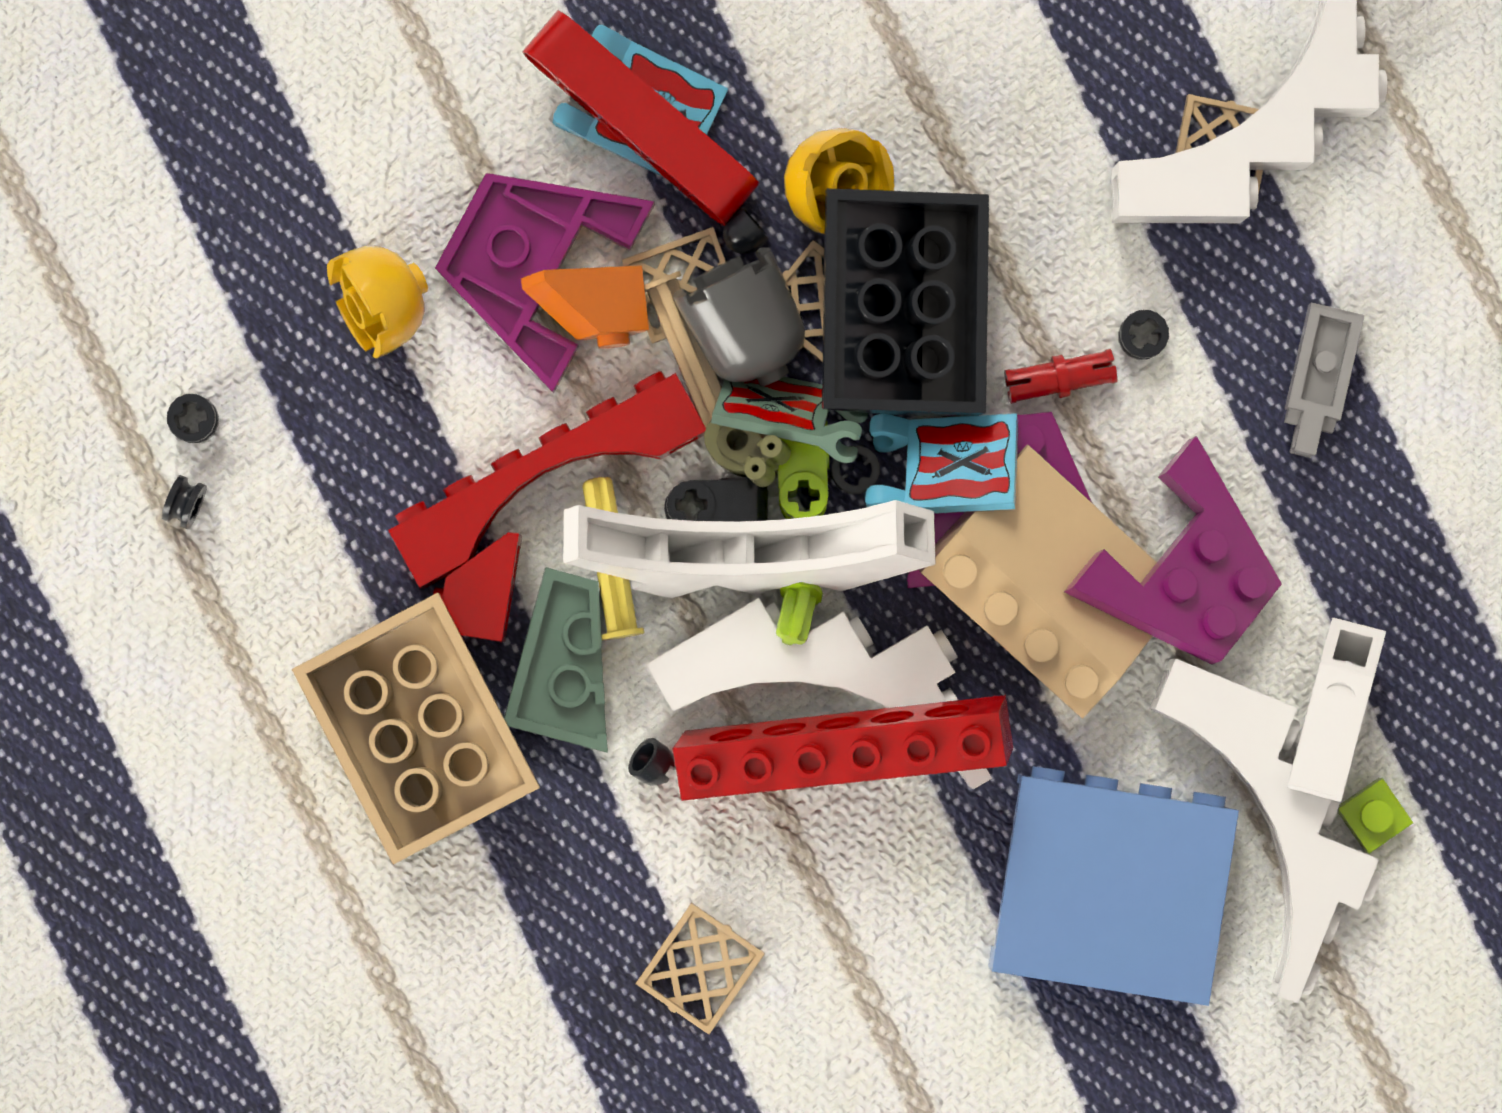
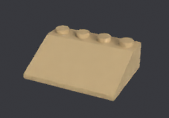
[919,444,1157,719]
[292,593,540,865]

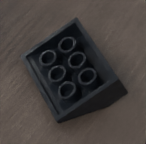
[822,188,989,417]

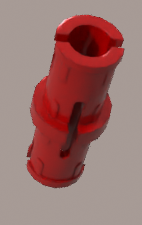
[1004,349,1118,404]

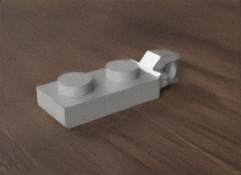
[1284,302,1364,458]

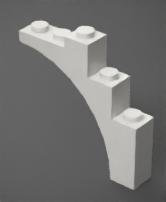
[1111,0,1387,223]
[563,500,935,599]
[646,598,992,789]
[1149,659,1381,1004]

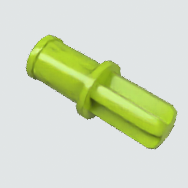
[776,582,823,646]

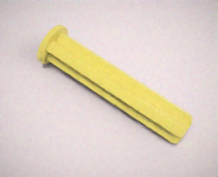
[582,477,645,641]

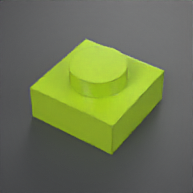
[1337,778,1413,854]

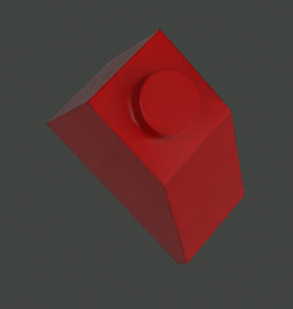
[433,532,522,642]

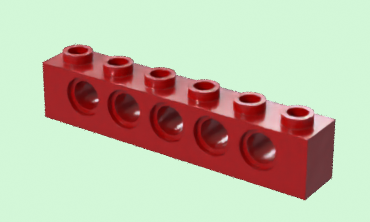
[672,695,1014,801]

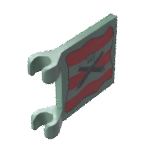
[711,377,868,463]

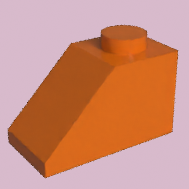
[521,265,649,348]

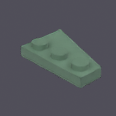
[504,567,608,753]

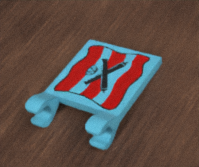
[553,25,729,177]
[865,413,1018,513]

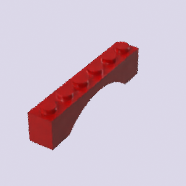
[388,371,706,589]

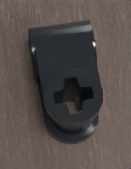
[664,477,768,522]

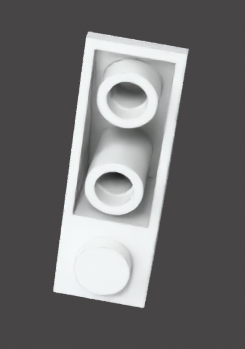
[1287,617,1386,802]

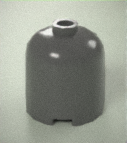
[673,247,805,386]

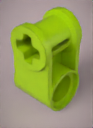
[777,421,829,519]

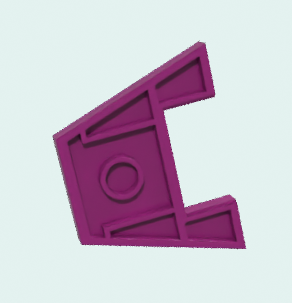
[435,173,655,394]
[1064,436,1282,665]

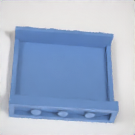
[988,766,1239,1006]

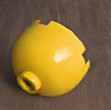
[784,128,895,234]
[327,246,428,359]

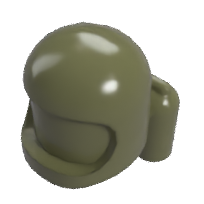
[704,421,791,487]

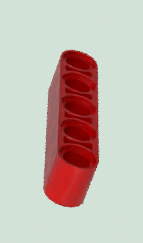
[522,10,759,226]

